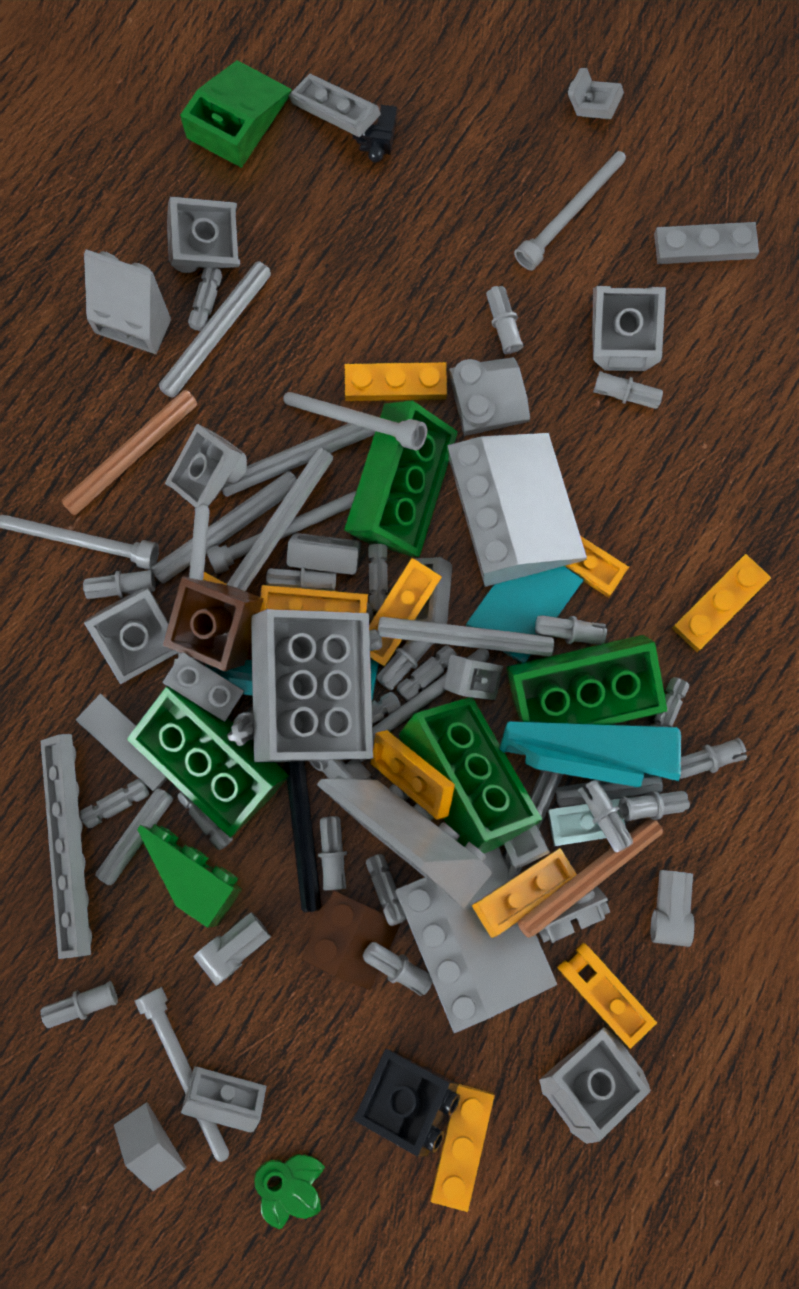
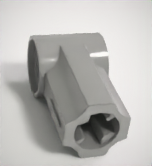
[650,870,695,947]
[193,912,272,986]

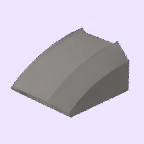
[592,286,666,371]
[539,1027,651,1144]

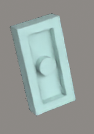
[547,799,626,847]

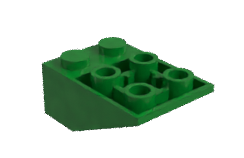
[180,60,292,168]
[137,824,243,928]

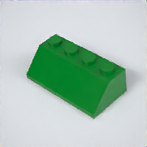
[344,400,458,557]
[506,635,668,725]
[127,686,289,838]
[399,697,543,854]

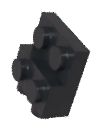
[354,1048,460,1157]

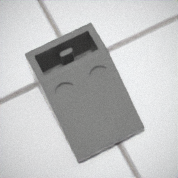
[84,249,171,354]

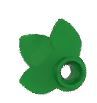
[254,1154,325,1229]

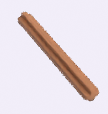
[61,390,197,515]
[518,818,663,938]

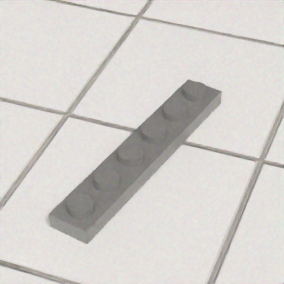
[40,734,92,959]

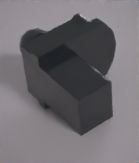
[352,104,397,163]

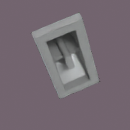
[443,654,503,700]
[114,1102,187,1191]

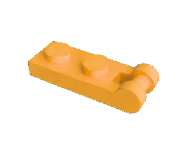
[557,942,657,1049]

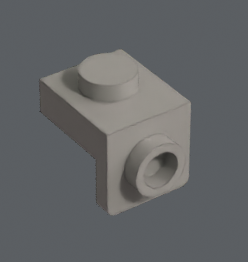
[568,68,624,119]

